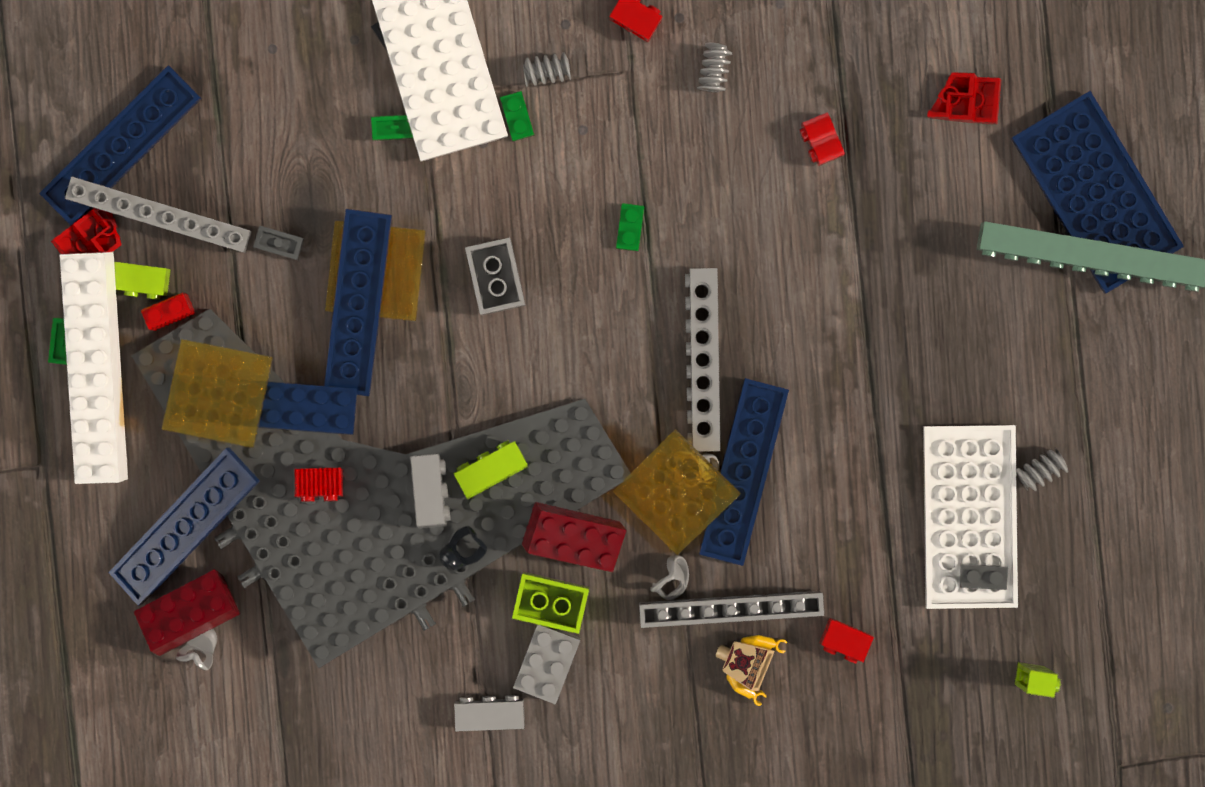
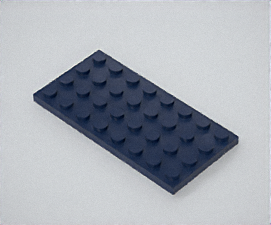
[1011,91,1184,294]

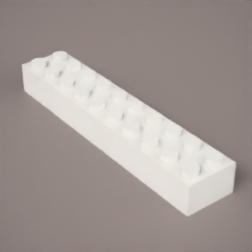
[60,252,128,484]

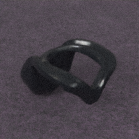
[439,526,487,570]

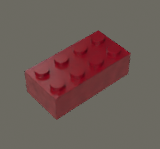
[522,502,627,572]
[133,569,240,656]

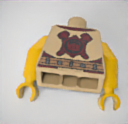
[716,635,787,706]

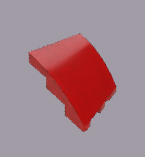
[927,72,1001,124]
[51,208,122,255]

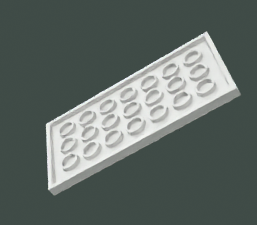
[372,0,508,162]
[923,425,1018,609]

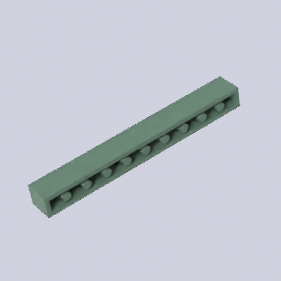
[976,221,1205,292]

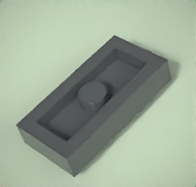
[253,225,304,260]
[960,564,1008,590]

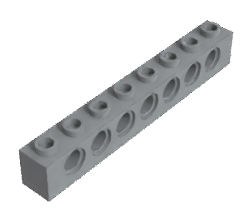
[65,177,252,253]
[685,268,720,451]
[639,591,824,628]

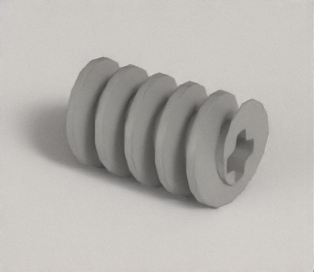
[697,43,732,92]
[523,52,571,87]
[1016,448,1068,491]

